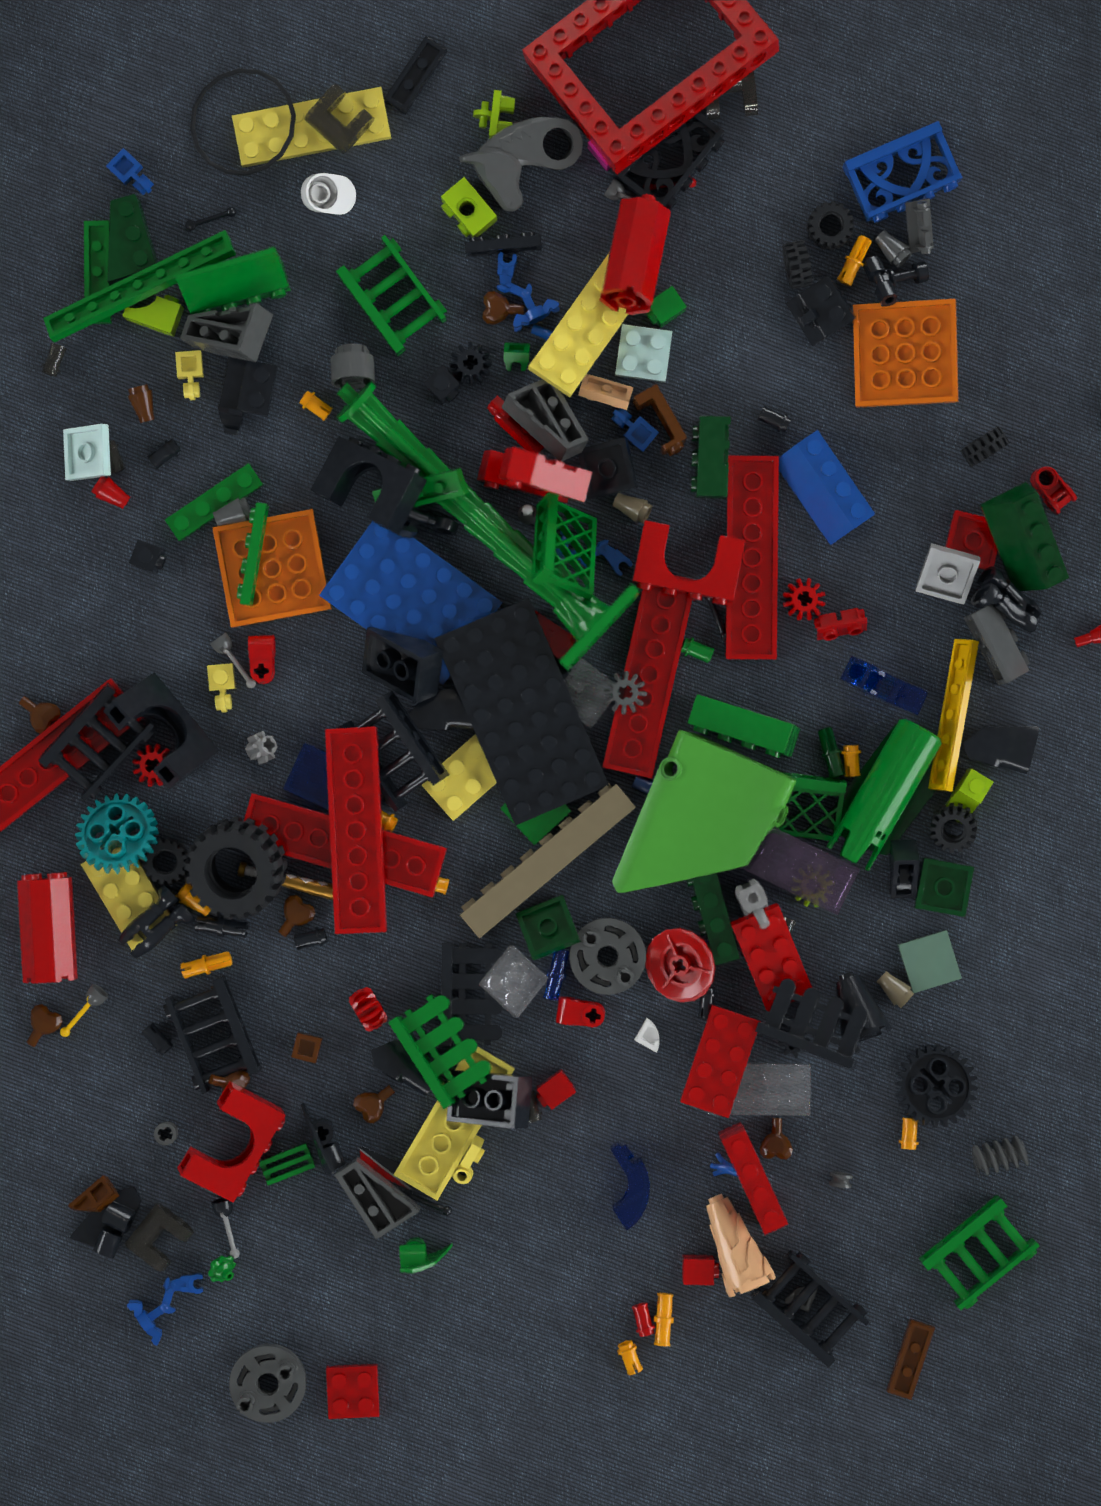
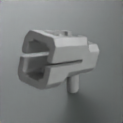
[734,879,770,929]

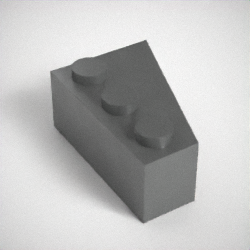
[180,303,273,362]
[502,379,589,462]
[335,1157,421,1240]

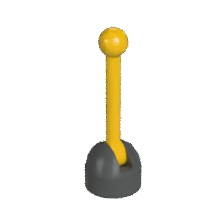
[60,984,109,1037]

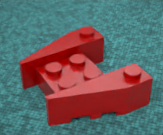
[477,447,592,503]

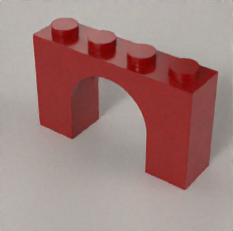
[632,520,746,606]
[177,1081,286,1203]
[718,1122,788,1235]

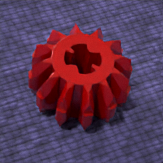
[782,578,825,621]
[132,744,170,787]
[349,987,388,1032]

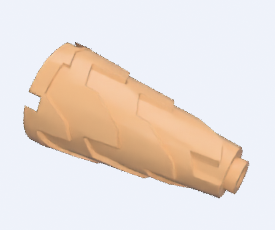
[706,1194,776,1297]

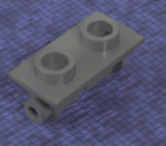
[905,198,934,254]

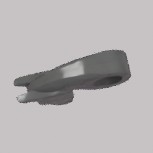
[459,117,583,212]

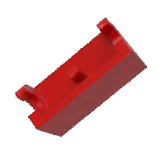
[535,610,576,660]

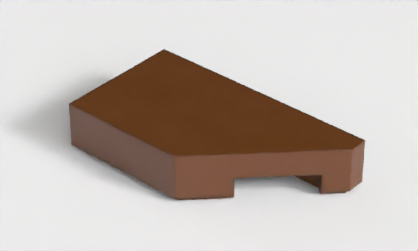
[68,1175,120,1212]

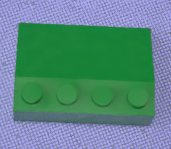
[175,247,291,314]

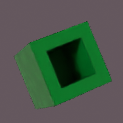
[646,286,687,328]

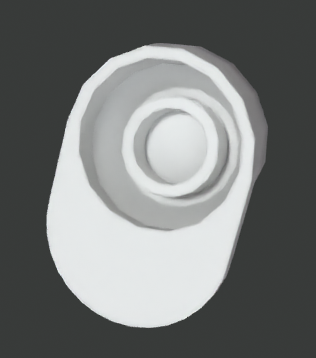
[301,173,356,215]

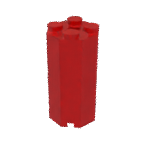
[599,194,671,315]
[17,872,78,983]

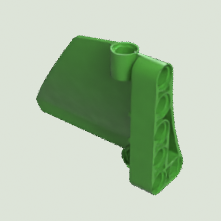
[612,730,797,893]

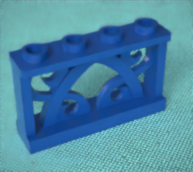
[842,121,963,223]

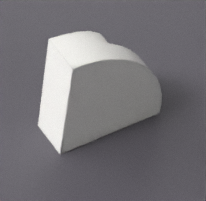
[634,1017,660,1053]

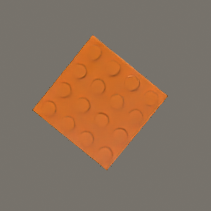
[853,299,959,408]
[212,509,332,628]

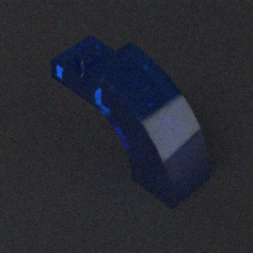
[841,656,928,716]
[610,1141,650,1231]

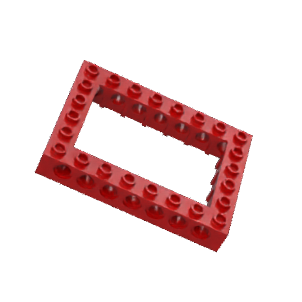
[522,0,779,175]

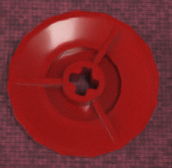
[645,928,716,1003]

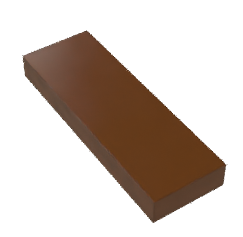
[886,1318,935,1400]

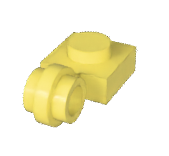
[175,350,204,401]
[207,663,236,713]
[452,1135,485,1184]

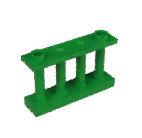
[336,235,447,357]
[919,1195,1039,1310]

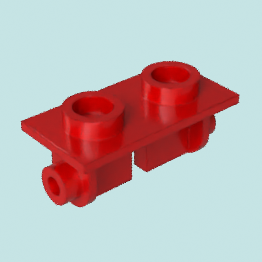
[813,607,867,641]

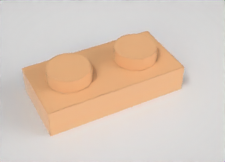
[578,374,634,410]

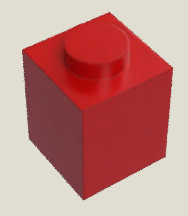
[536,1069,576,1110]
[682,1255,719,1285]

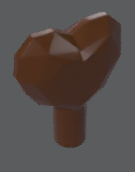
[482,291,524,325]
[19,696,61,734]
[278,895,316,937]
[26,1004,63,1047]
[209,1070,250,1091]
[353,1085,395,1123]
[759,1118,793,1160]

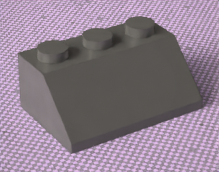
[964,604,1030,685]

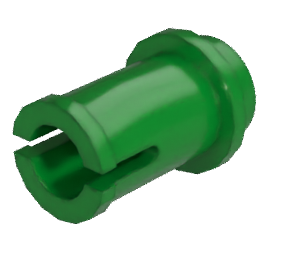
[681,637,714,664]

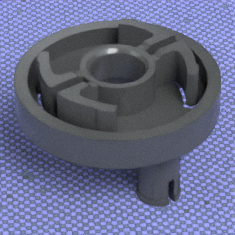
[570,918,646,995]
[229,1343,307,1423]

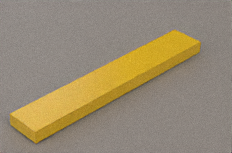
[928,639,979,792]

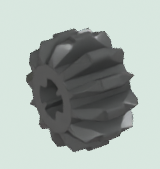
[603,671,647,715]

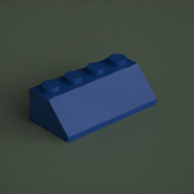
[779,430,875,545]

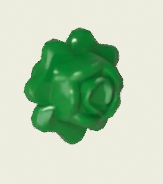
[208,1256,236,1282]

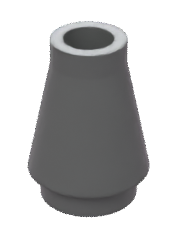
[875,230,912,268]
[213,497,251,526]

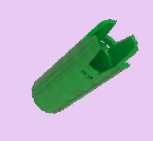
[827,719,942,871]

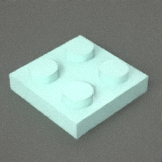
[615,324,672,383]
[63,424,111,481]

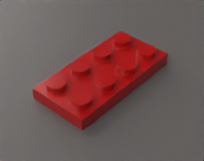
[730,903,812,1012]
[680,1004,761,1118]

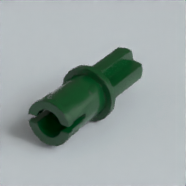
[818,727,846,779]

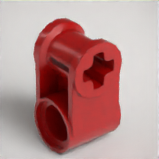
[1030,466,1077,515]
[248,635,276,684]
[555,996,605,1027]

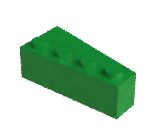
[688,694,801,758]

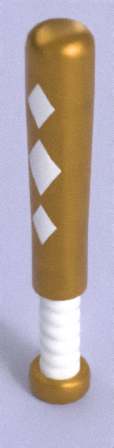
[237,862,333,900]

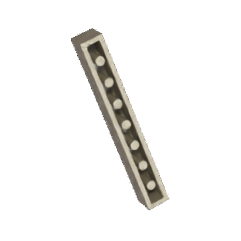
[460,783,636,939]

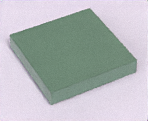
[897,929,962,993]

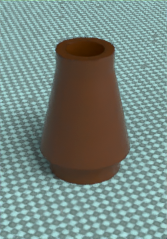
[127,384,155,423]

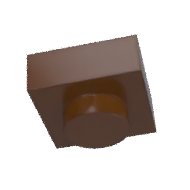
[291,1032,323,1064]

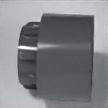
[330,344,375,389]

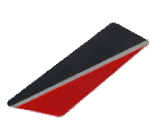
[360,1146,412,1189]

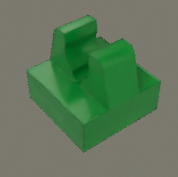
[503,343,530,371]

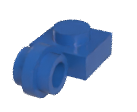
[106,148,154,195]
[611,408,659,452]

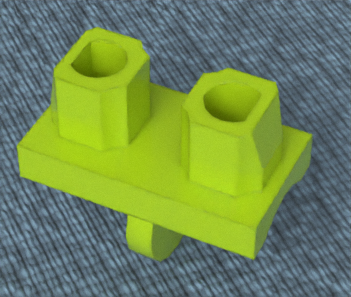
[473,90,515,139]

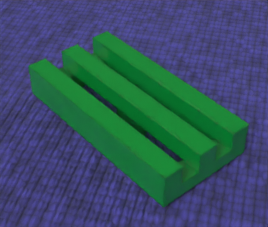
[259,1142,316,1186]

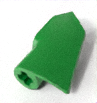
[399,1237,453,1273]

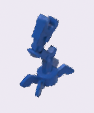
[496,252,560,333]
[555,530,632,576]
[127,1273,203,1346]

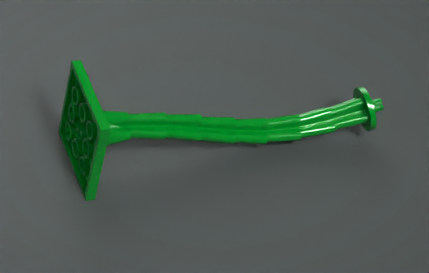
[336,381,639,672]

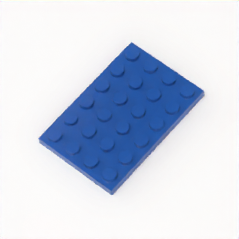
[319,522,503,685]

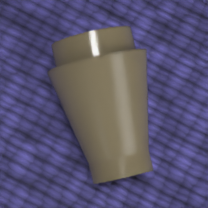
[613,493,652,524]
[877,971,914,1008]

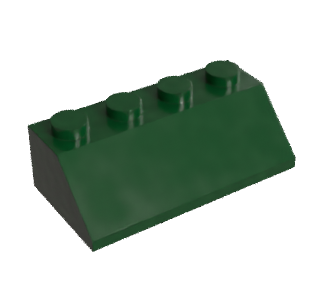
[980,482,1069,591]

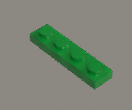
[84,220,112,324]
[165,463,263,541]
[372,468,468,507]
[237,502,269,607]

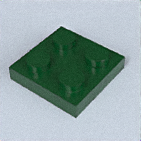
[914,858,974,917]
[515,895,581,961]

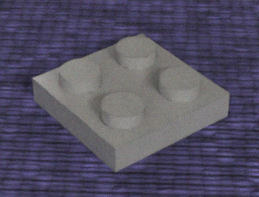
[915,543,980,605]

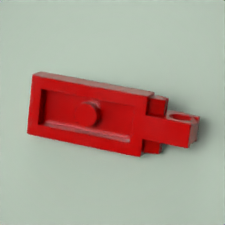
[487,395,545,454]

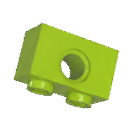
[441,177,497,238]

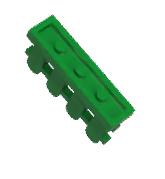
[388,995,492,1109]

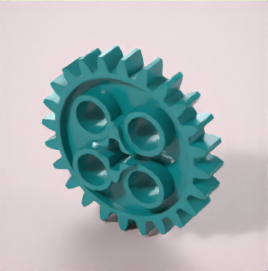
[75,793,159,874]

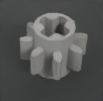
[245,731,278,765]

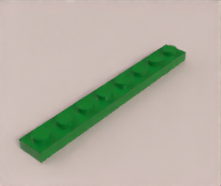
[43,230,236,343]

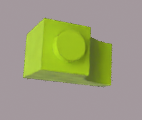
[123,295,184,337]
[945,769,994,825]

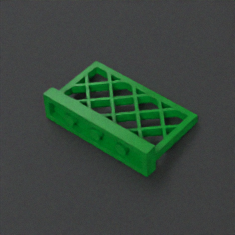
[531,492,597,600]
[768,771,847,842]

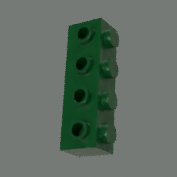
[686,873,740,965]

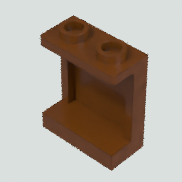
[633,384,687,457]

